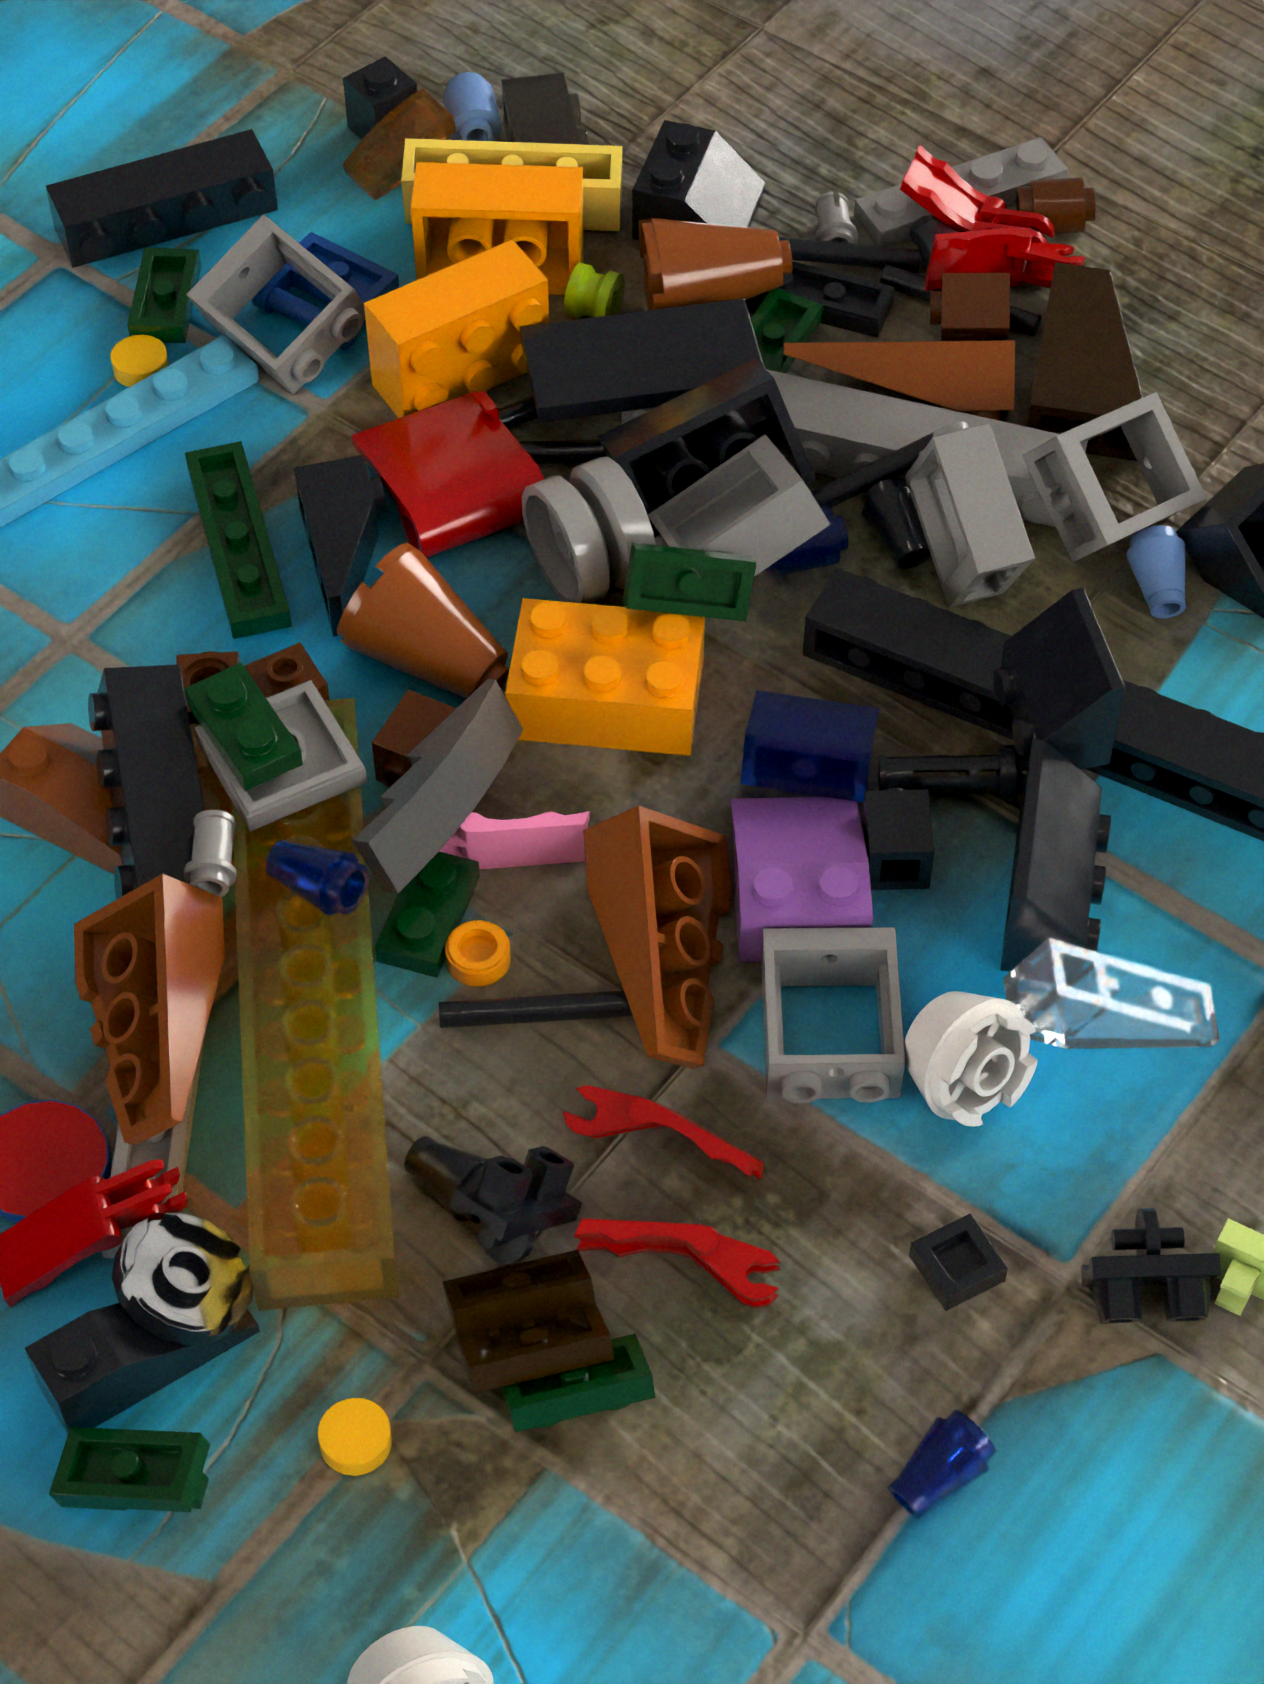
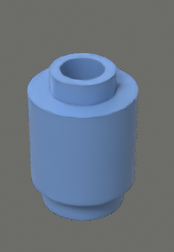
[443,72,502,142]

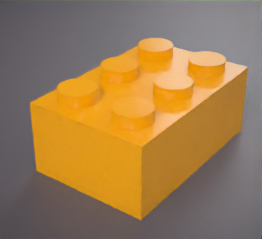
[411,162,584,295]
[364,239,549,418]
[505,598,705,756]

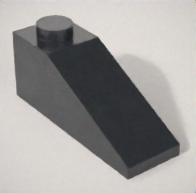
[294,455,386,637]
[25,1303,260,1434]

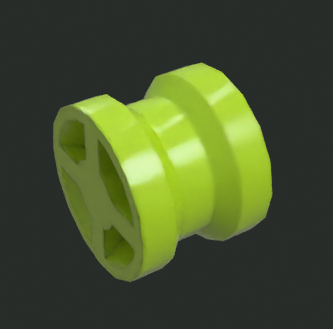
[564,262,625,319]

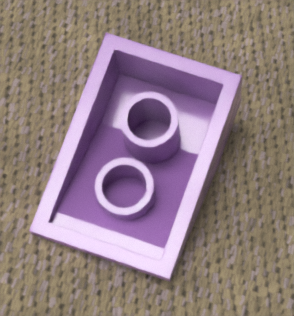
[730,796,873,962]

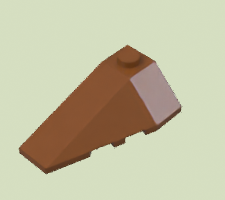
[783,340,1015,421]
[0,723,240,897]
[74,873,225,1146]

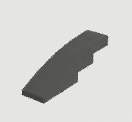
[352,679,523,894]

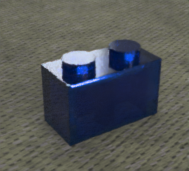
[740,690,880,802]

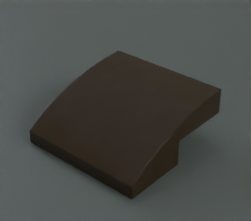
[442,1249,614,1393]

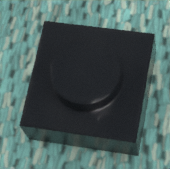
[909,1213,1008,1311]

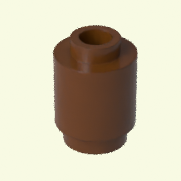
[1016,177,1096,235]

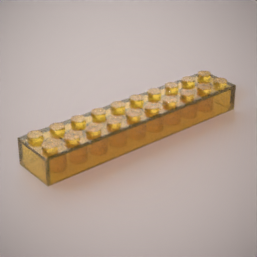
[232,698,399,1311]

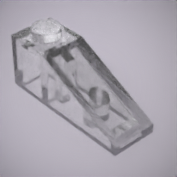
[1003,938,1220,1049]

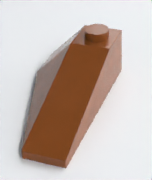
[583,805,732,1069]

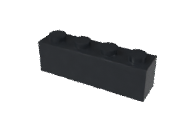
[46,129,278,268]
[88,664,204,899]

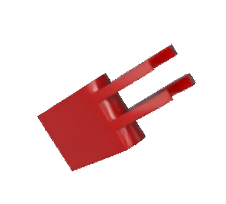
[900,145,1055,264]
[924,227,1085,291]
[563,1085,764,1180]
[0,1159,188,1308]
[574,1218,780,1308]

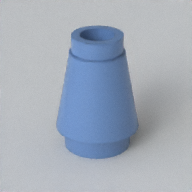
[1126,525,1186,619]

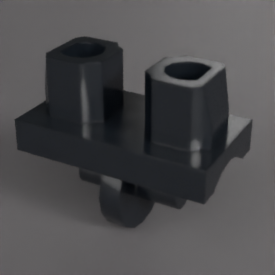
[449,1146,582,1264]
[1081,1208,1221,1324]

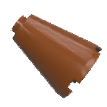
[638,218,793,310]
[337,542,509,699]

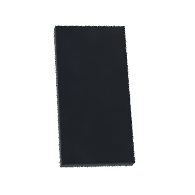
[520,298,764,423]

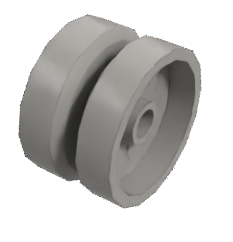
[522,456,656,604]

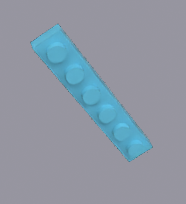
[0,334,259,528]

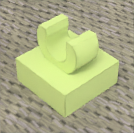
[1213,1218,1264,1316]

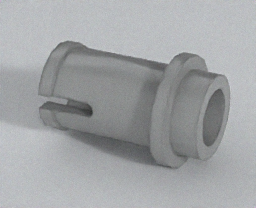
[814,192,858,244]
[183,810,237,897]

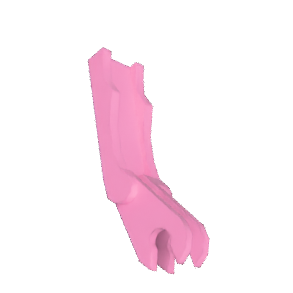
[439,811,590,869]

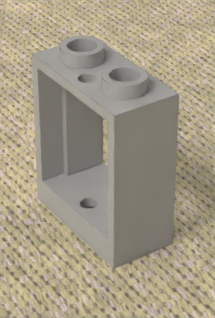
[186,214,365,395]
[1022,392,1207,562]
[905,421,1035,608]
[648,434,831,577]
[761,927,905,1103]

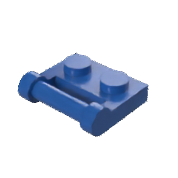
[251,232,399,350]

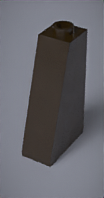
[1027,262,1143,461]

